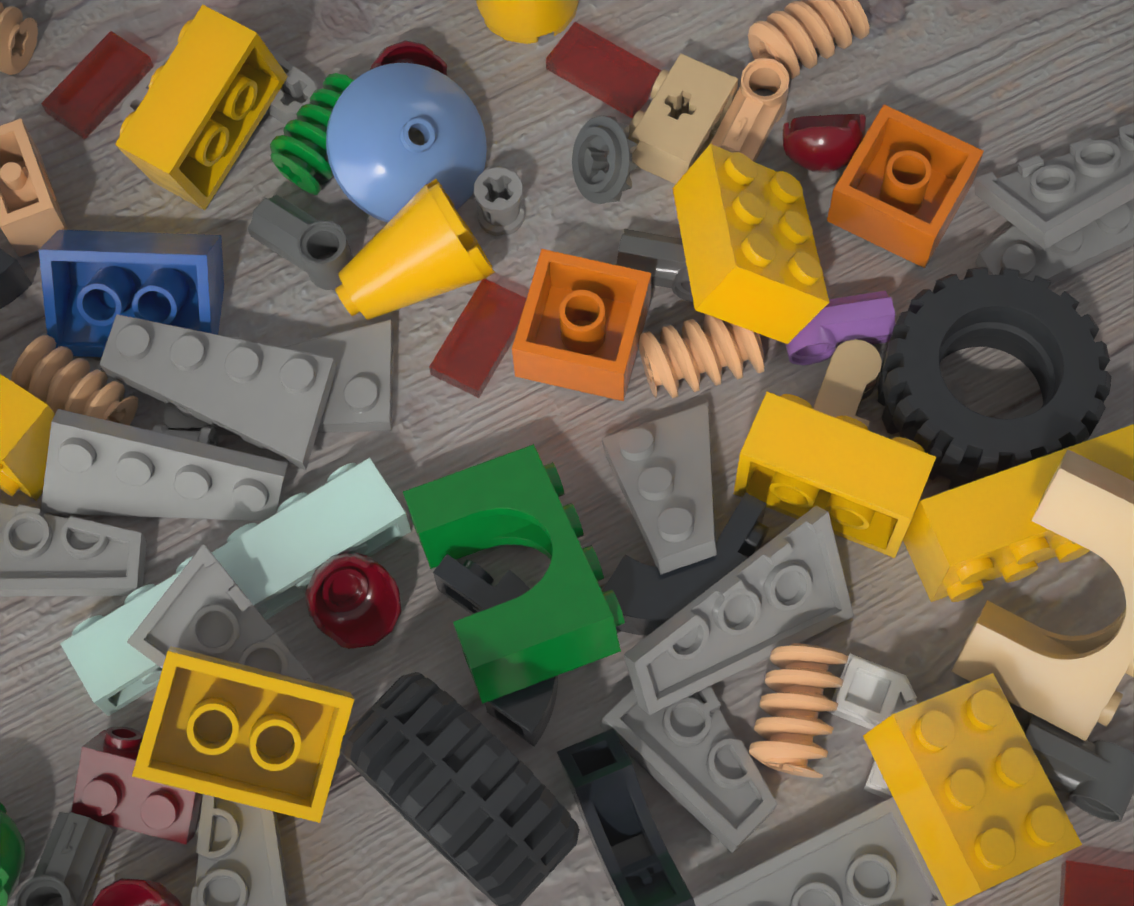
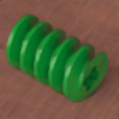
[270,73,354,195]

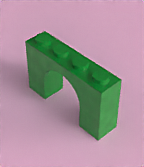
[403,444,625,704]

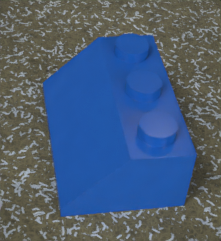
[39,230,224,357]

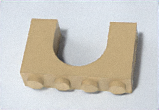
[951,449,1134,741]

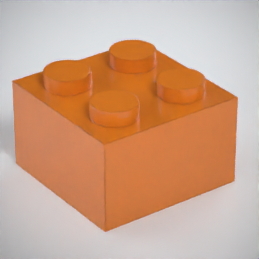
[827,104,984,268]
[512,249,651,401]

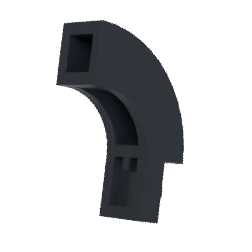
[602,493,769,636]
[433,554,558,747]
[557,728,695,906]

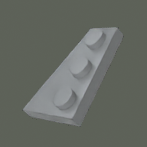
[601,402,717,574]

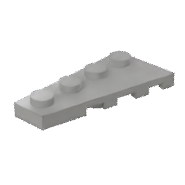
[99,314,337,470]
[624,506,854,715]

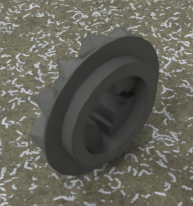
[572,116,638,204]

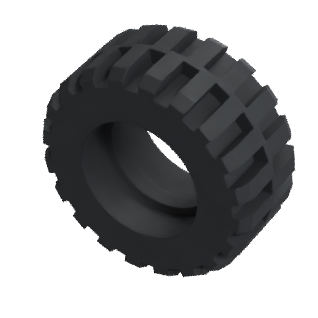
[878,267,1112,489]
[340,672,580,906]

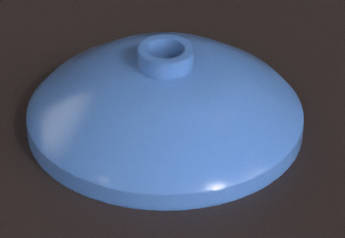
[326,63,487,223]

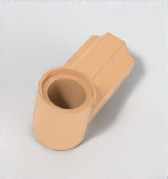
[710,58,789,162]

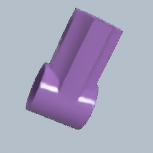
[786,291,895,365]

